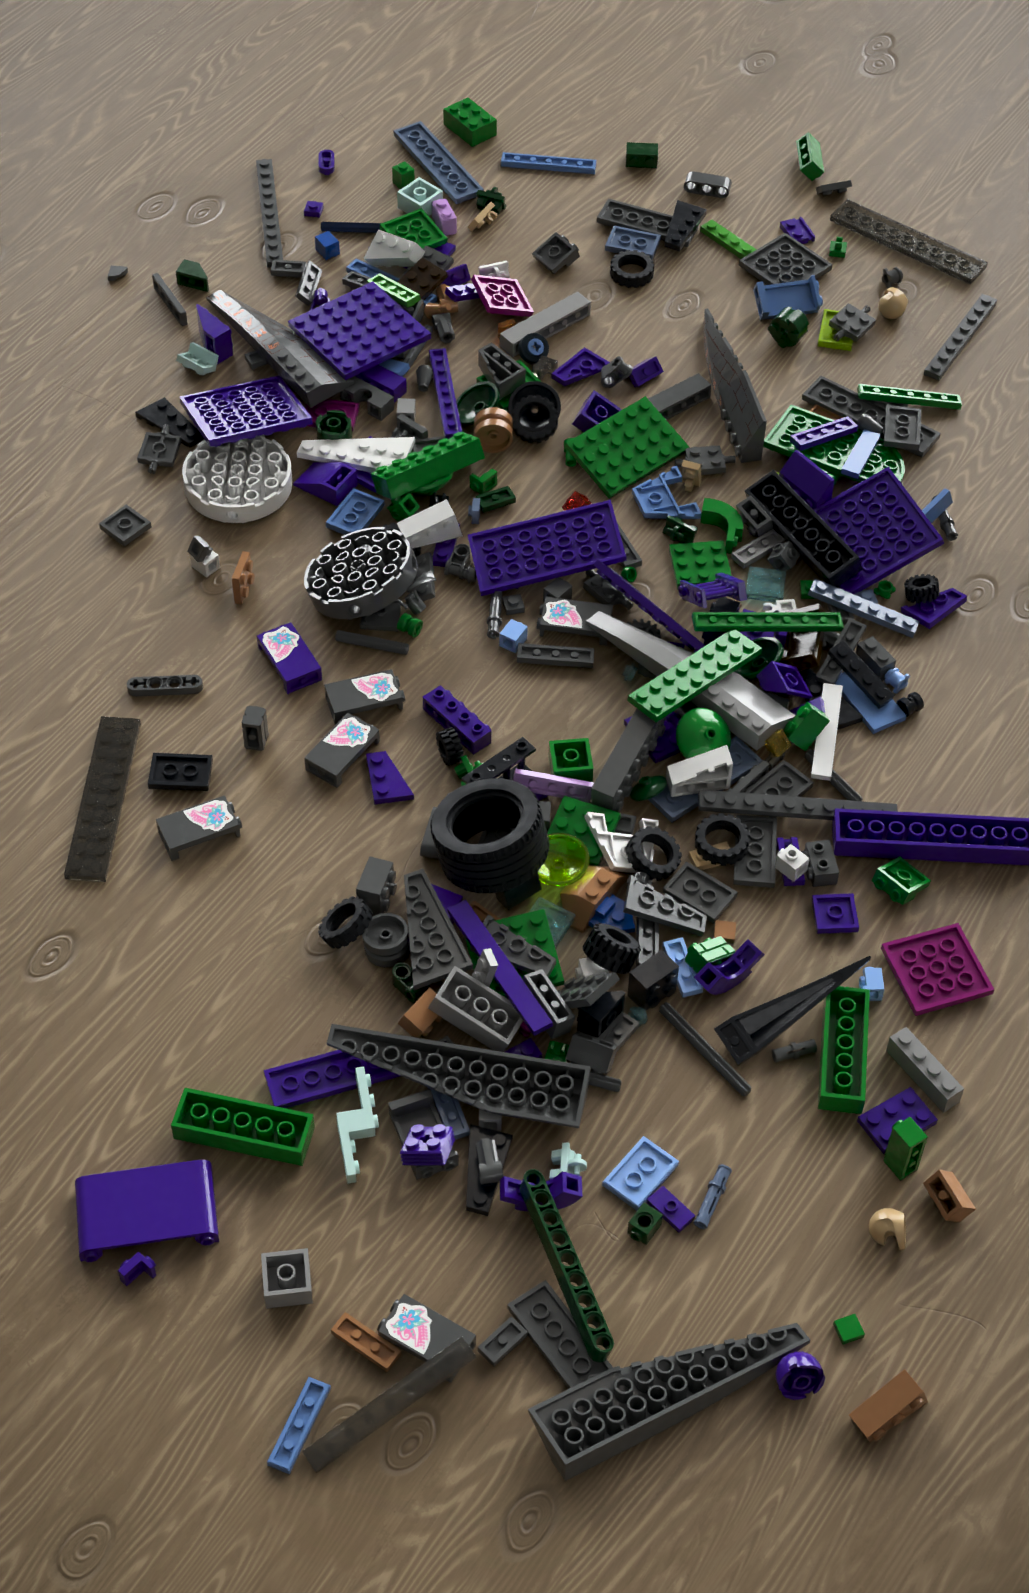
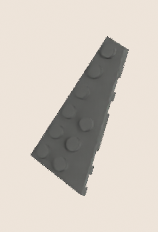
[404,869,473,990]

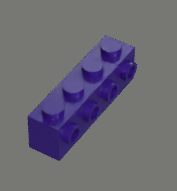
[423,685,492,755]

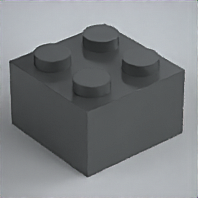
[356,856,397,916]

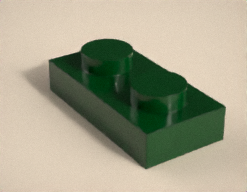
[476,486,516,513]

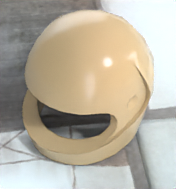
[879,287,908,319]
[869,1208,906,1250]

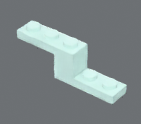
[336,1066,379,1184]

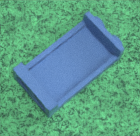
[753,275,823,320]

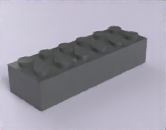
[591,709,666,813]

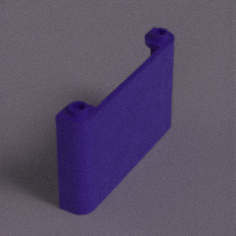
[75,1160,219,1262]

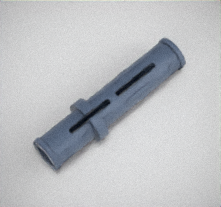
[693,1164,732,1229]

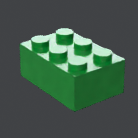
[443,97,497,147]

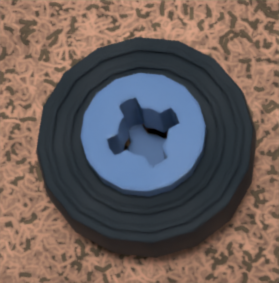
[518,333,549,364]

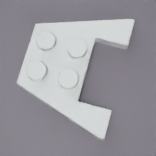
[585,812,659,873]

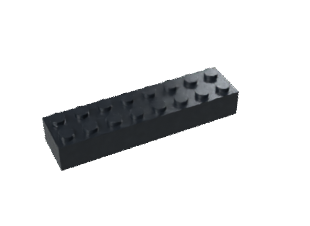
[744,470,863,588]

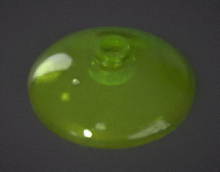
[538,833,590,887]

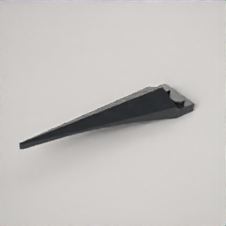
[714,956,871,1066]

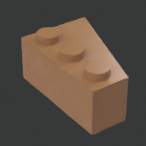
[849,1369,928,1442]

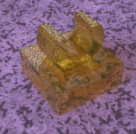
[764,729,792,757]

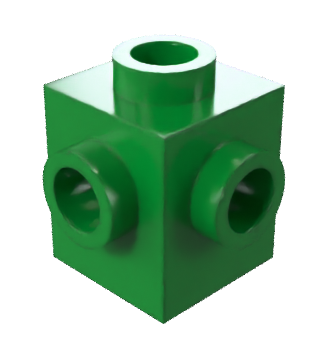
[387,492,420,522]

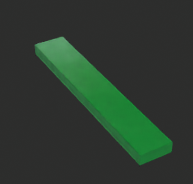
[857,384,962,410]

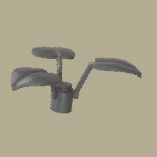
[363,570,437,621]

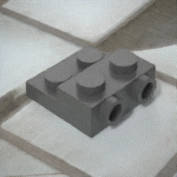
[532,232,580,274]

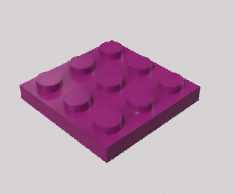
[471,275,534,317]

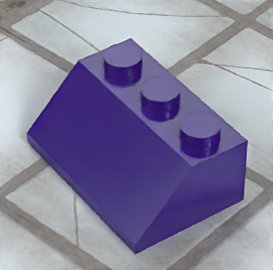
[779,450,835,509]

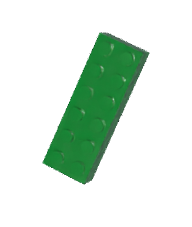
[371,432,485,500]
[818,986,870,1114]
[171,1088,315,1166]

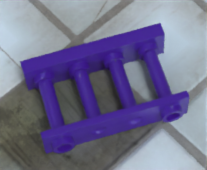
[678,573,747,608]

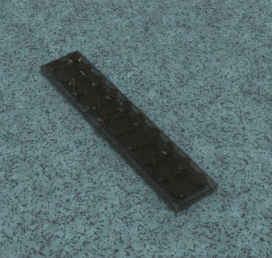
[830,199,988,285]
[64,716,141,882]

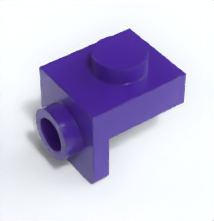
[118,1252,157,1286]

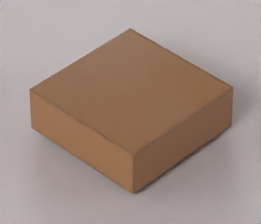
[714,920,736,943]

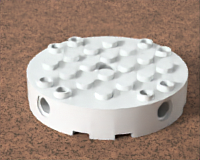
[182,435,293,523]

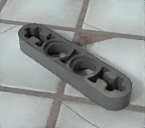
[127,675,203,697]

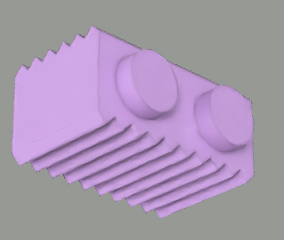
[431,199,457,236]

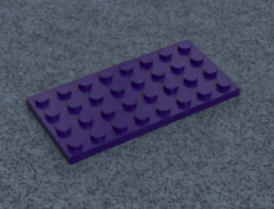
[468,500,627,596]

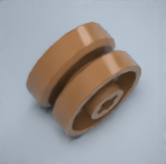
[474,407,513,453]

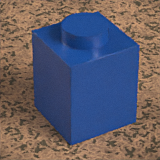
[315,231,340,260]

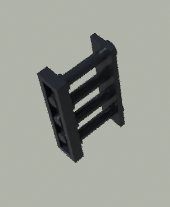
[462,737,536,784]

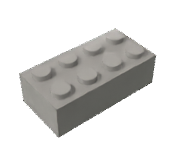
[428,966,523,1052]

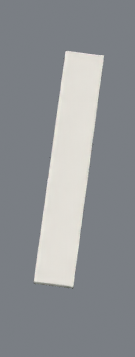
[811,683,843,781]

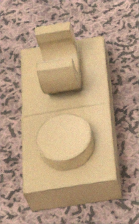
[467,202,498,232]
[681,460,701,492]

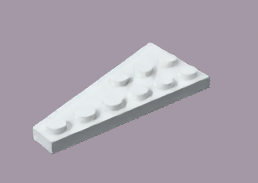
[297,437,415,473]

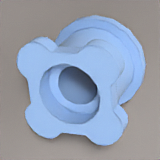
[885,668,910,694]

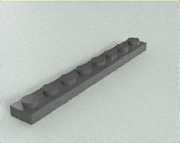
[923,294,997,381]

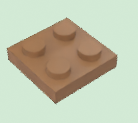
[232,551,255,605]

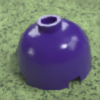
[775,1351,825,1400]

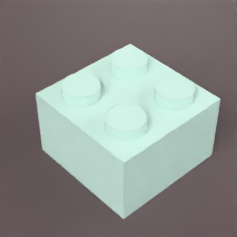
[397,177,443,216]

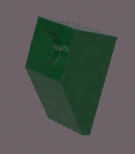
[176,259,209,292]

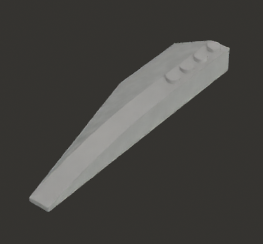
[586,611,796,751]

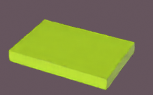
[818,309,853,351]

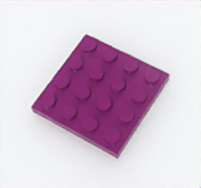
[881,923,994,1016]

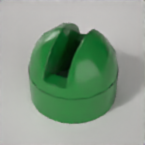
[620,567,637,582]

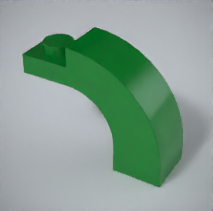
[701,498,743,554]

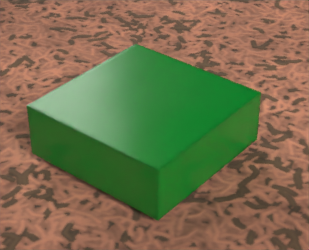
[833,1314,865,1345]

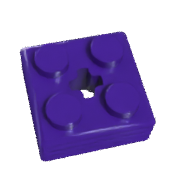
[400,1124,455,1166]

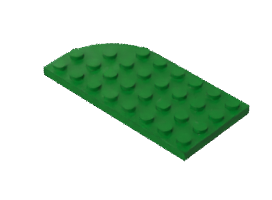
[763,405,905,483]

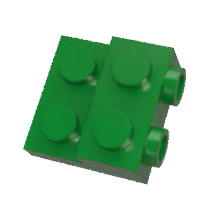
[871,857,931,905]

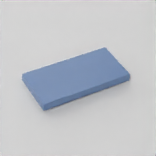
[835,672,906,734]

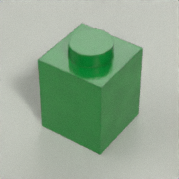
[392,161,415,190]

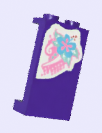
[257,622,322,694]

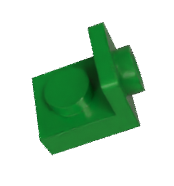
[469,469,497,494]

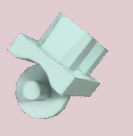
[549,1142,587,1180]

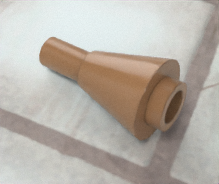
[424,303,451,320]

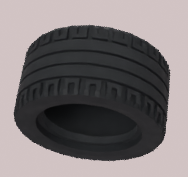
[430,778,549,893]

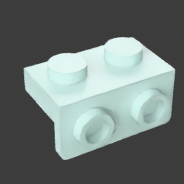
[176,342,219,375]

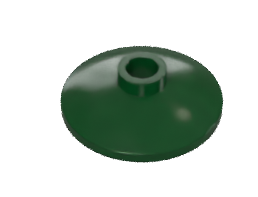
[630,775,667,801]

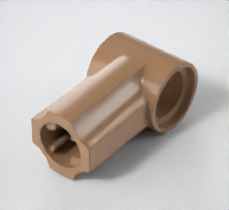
[436,284,458,313]

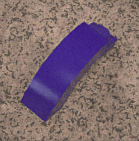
[694,939,765,995]
[500,1171,583,1211]

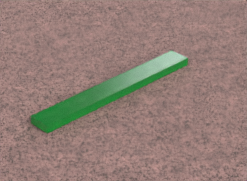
[692,612,844,632]

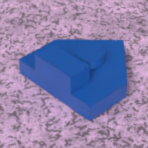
[589,894,635,933]

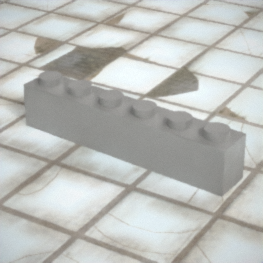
[500,292,591,357]

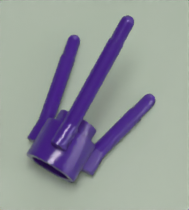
[309,288,331,311]

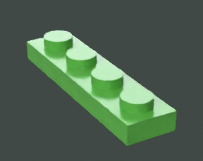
[700,220,757,259]
[367,273,421,308]

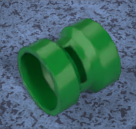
[397,613,423,638]

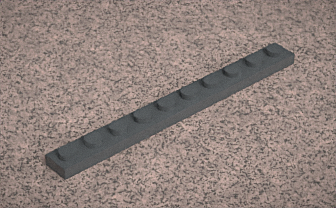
[256,159,283,268]
[698,790,898,820]

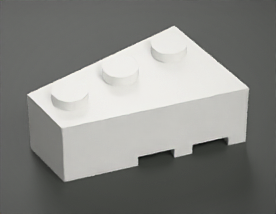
[397,499,463,548]
[666,745,733,797]

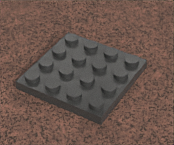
[739,233,832,285]

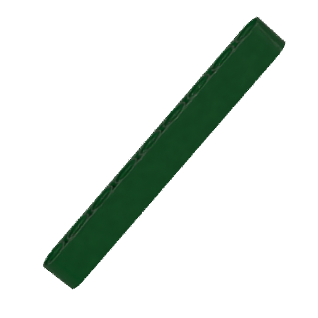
[520,1169,614,1363]

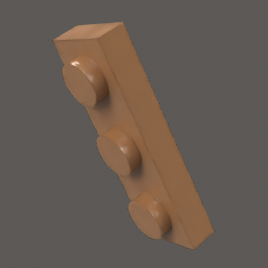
[331,1312,402,1372]

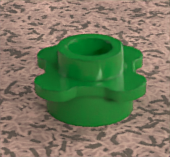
[874,580,896,599]

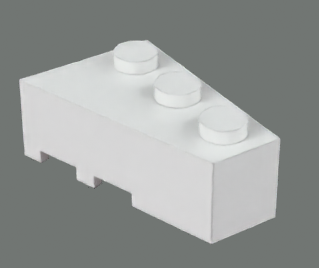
[364,230,425,267]

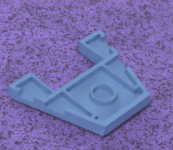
[632,466,702,519]

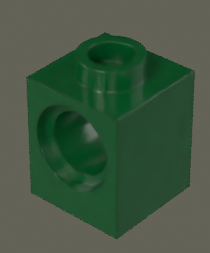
[627,1203,663,1245]

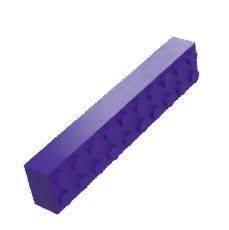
[832,808,1029,865]

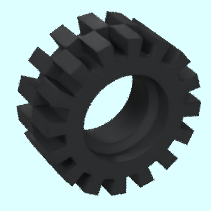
[904,574,940,604]
[436,727,464,766]

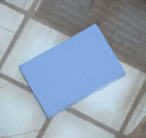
[602,1136,679,1211]

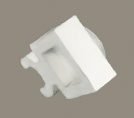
[763,599,797,612]

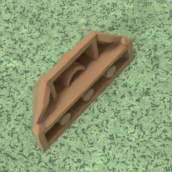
[560,865,628,933]

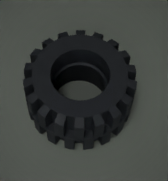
[582,923,641,974]

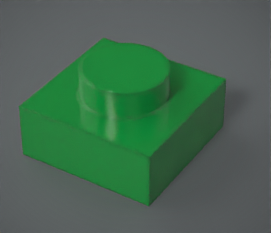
[800,580,816,599]

